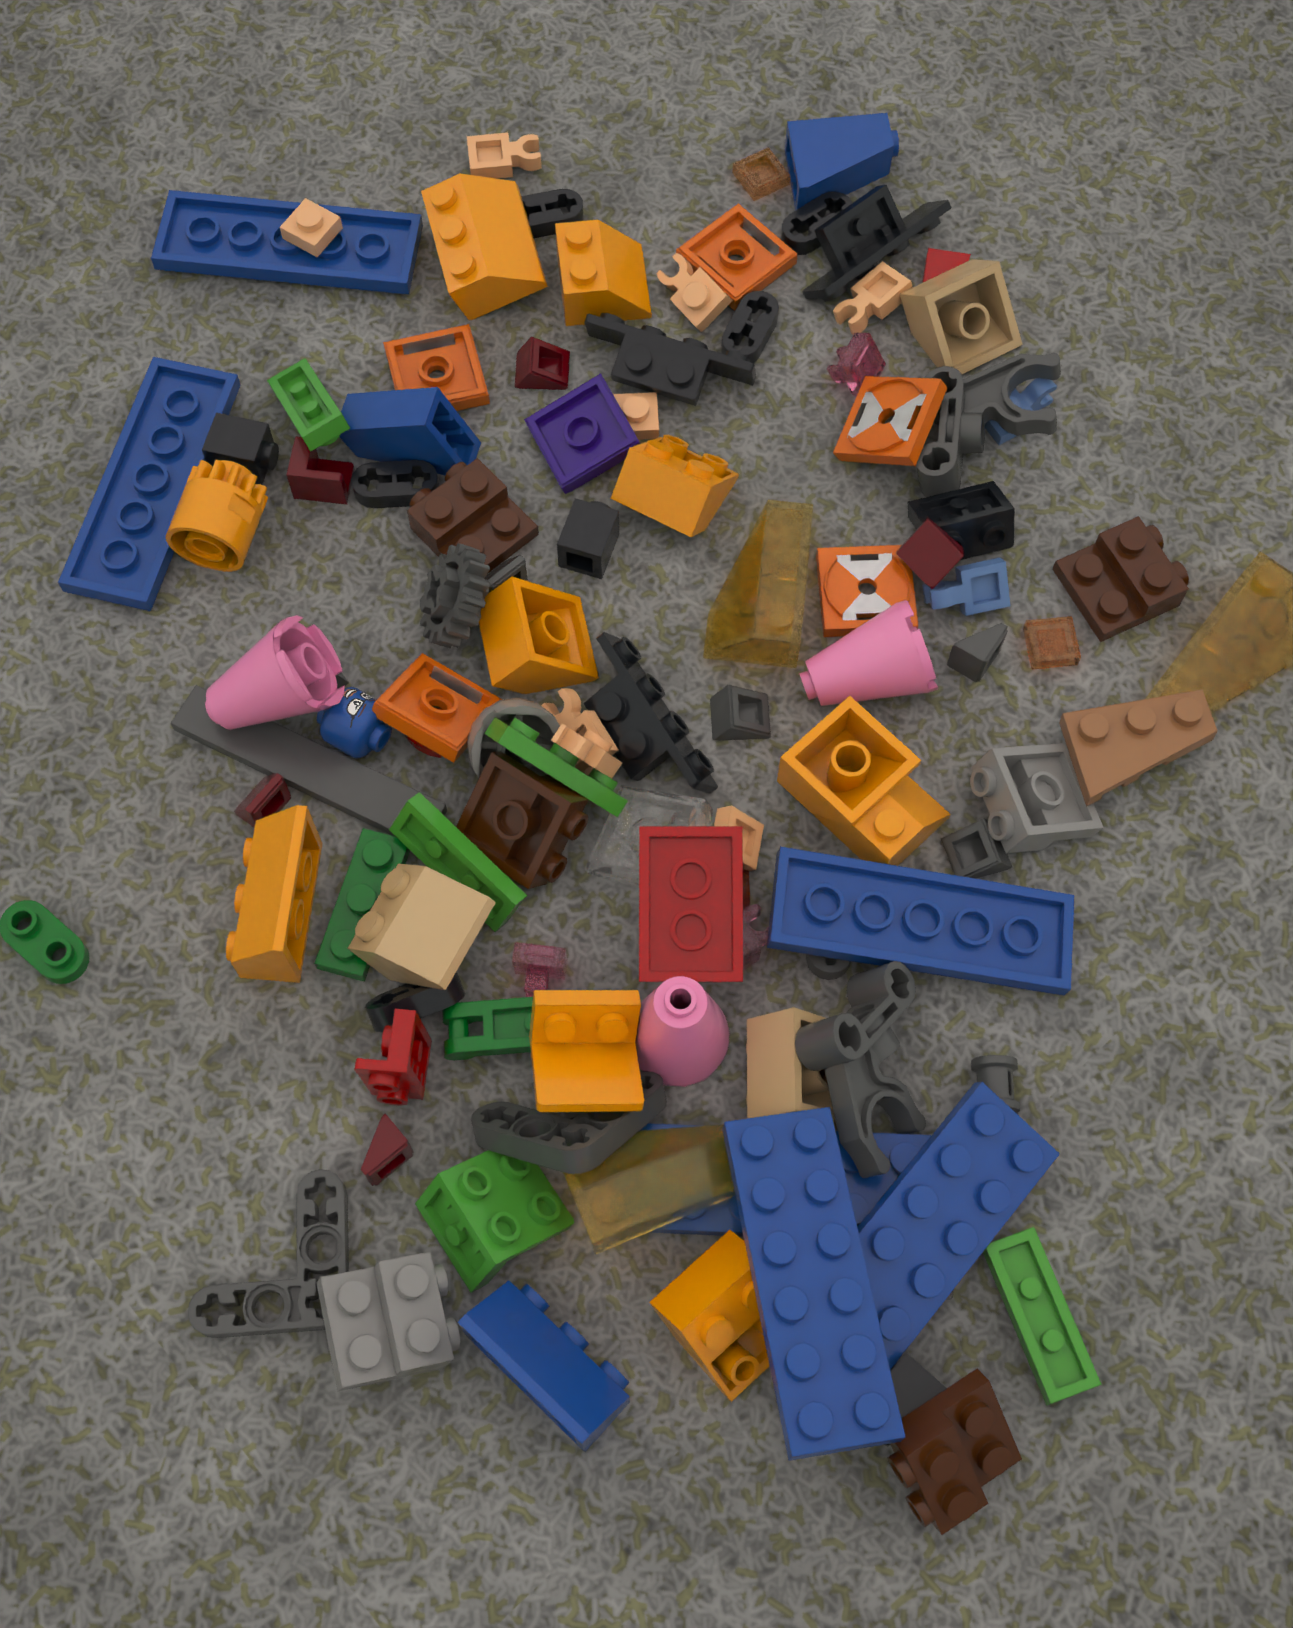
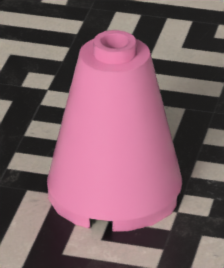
[799,600,938,706]
[205,615,344,730]
[635,976,729,1087]

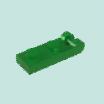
[442,997,533,1061]

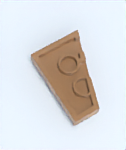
[1059,689,1218,807]

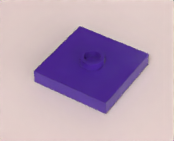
[524,373,641,494]

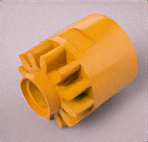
[166,460,268,572]

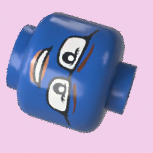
[316,687,392,758]

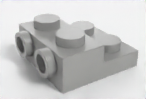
[970,743,1104,854]
[316,1251,460,1392]

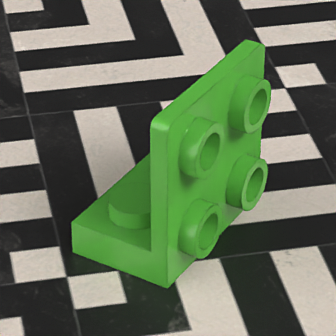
[415,1150,574,1293]

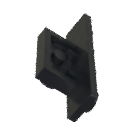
[802,185,952,302]
[584,313,756,406]
[583,632,718,794]

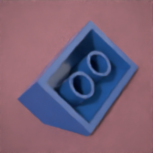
[458,1281,630,1452]

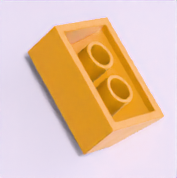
[421,173,548,320]
[226,805,323,983]

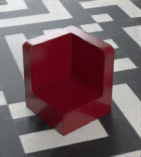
[286,436,355,505]

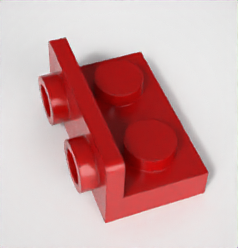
[354,1009,432,1106]

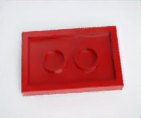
[639,826,743,982]

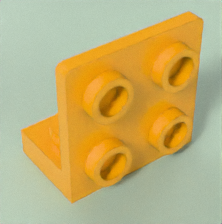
[529,990,644,1112]

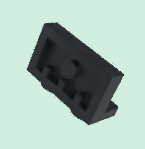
[907,481,1015,560]

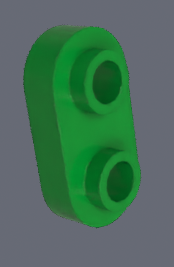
[0,900,89,984]

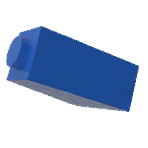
[784,113,899,211]
[340,387,481,476]

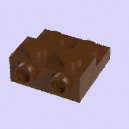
[407,458,539,573]
[1052,516,1189,642]
[456,751,589,889]
[887,1368,1022,1535]

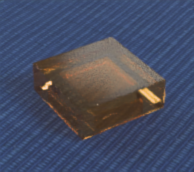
[732,147,790,201]
[1023,616,1081,669]

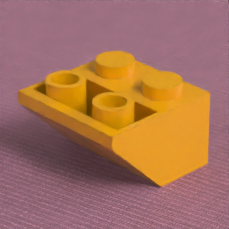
[610,435,739,537]
[649,1230,770,1402]

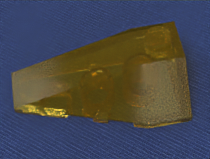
[703,500,813,668]
[1145,551,1293,714]
[562,1124,735,1255]

